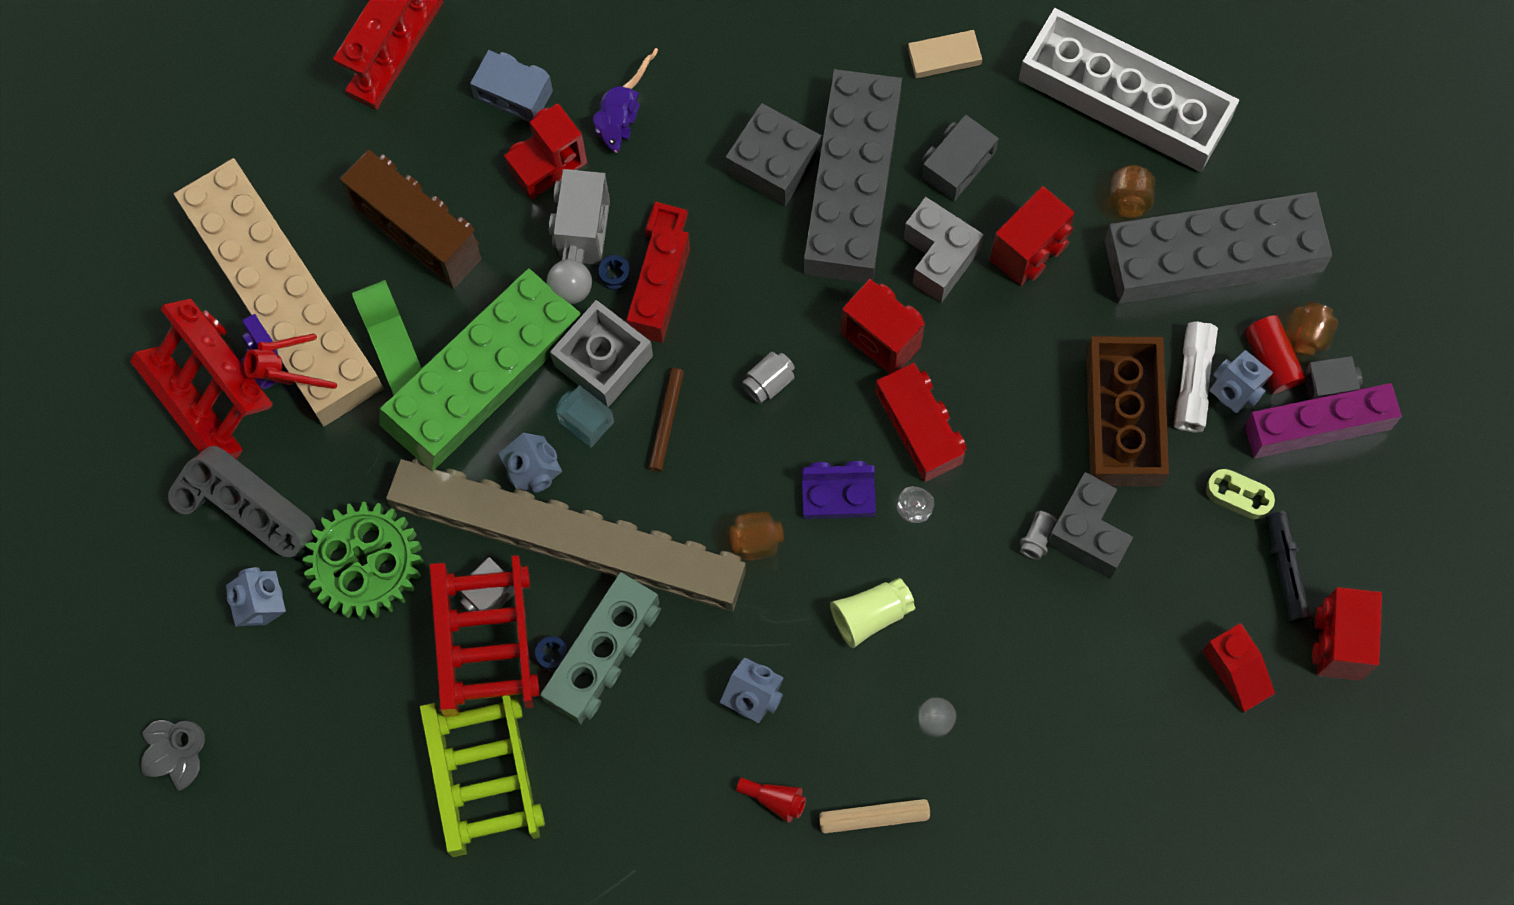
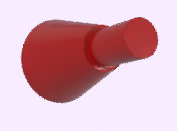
[736,778,806,823]

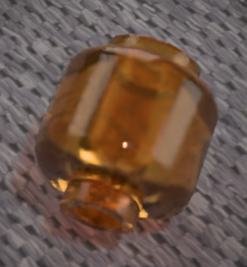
[1109,165,1156,218]
[1286,302,1338,357]
[729,511,784,561]

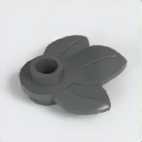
[141,720,205,791]

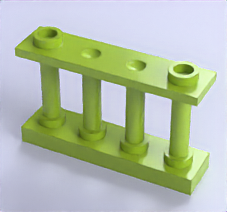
[420,695,545,857]

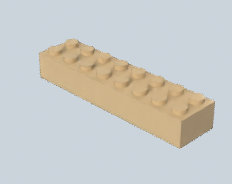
[174,158,384,427]

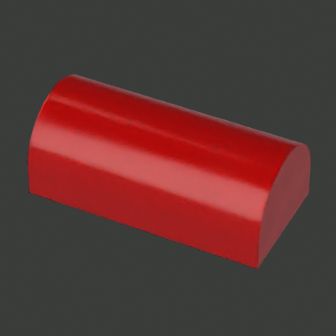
[1244,315,1307,395]

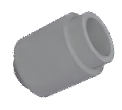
[742,352,795,404]

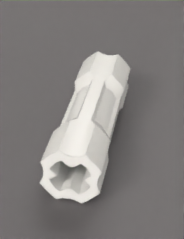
[1173,321,1218,433]

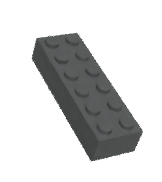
[804,69,902,283]
[1104,192,1333,304]

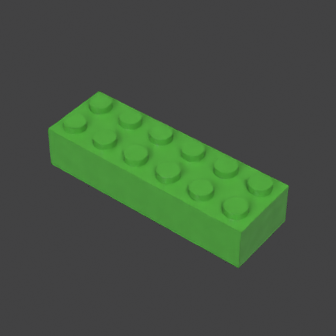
[379,268,581,472]

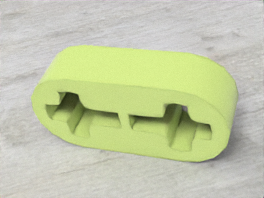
[1206,469,1275,520]

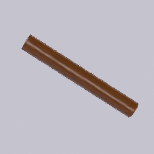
[648,368,684,472]

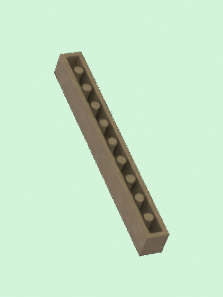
[386,459,746,612]

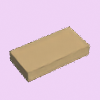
[908,30,982,78]

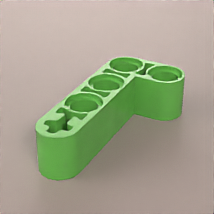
[352,280,422,395]

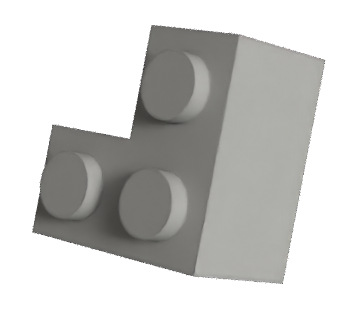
[904,197,984,303]

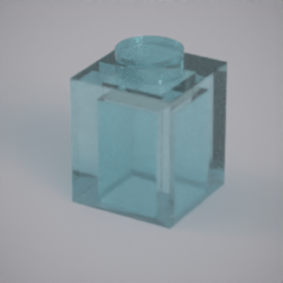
[556,385,614,448]

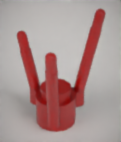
[244,334,337,389]

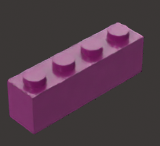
[1244,383,1402,458]

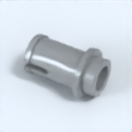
[1019,511,1057,560]

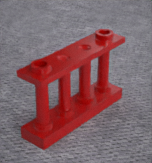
[333,0,443,110]
[130,298,273,459]
[430,555,540,717]

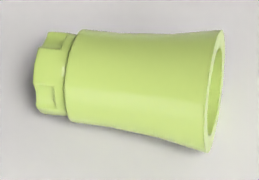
[830,578,915,648]

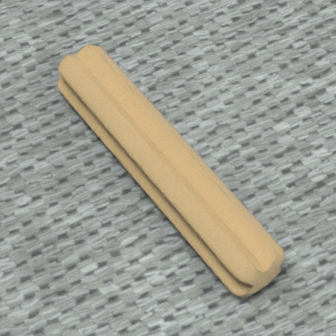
[819,799,930,833]

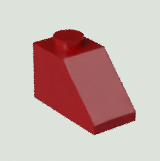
[1202,623,1275,713]

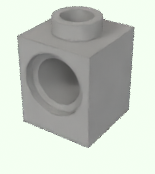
[459,557,515,612]

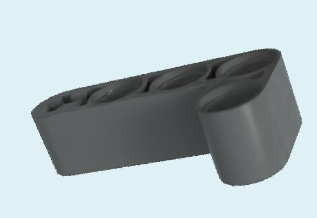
[168,446,316,557]

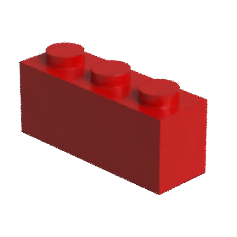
[627,225,690,343]
[875,362,967,483]

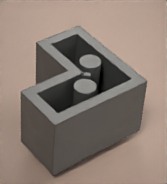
[1047,472,1133,579]

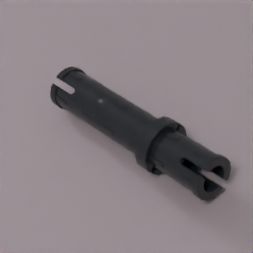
[1265,511,1312,623]

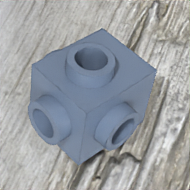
[1209,350,1273,413]
[498,433,562,492]
[226,567,286,626]
[720,657,783,723]

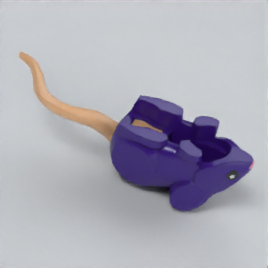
[593,48,658,153]

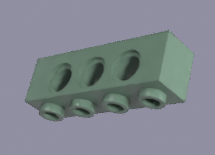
[540,572,661,725]

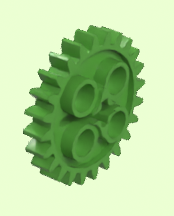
[303,502,423,620]

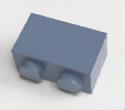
[470,50,553,122]

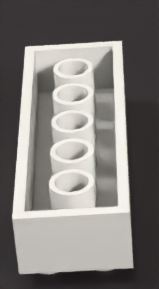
[1019,8,1239,172]

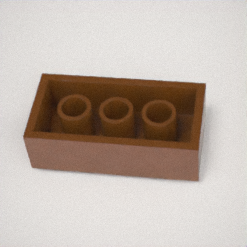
[340,149,482,289]
[1086,336,1169,487]

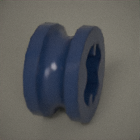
[598,255,631,290]
[535,636,569,672]

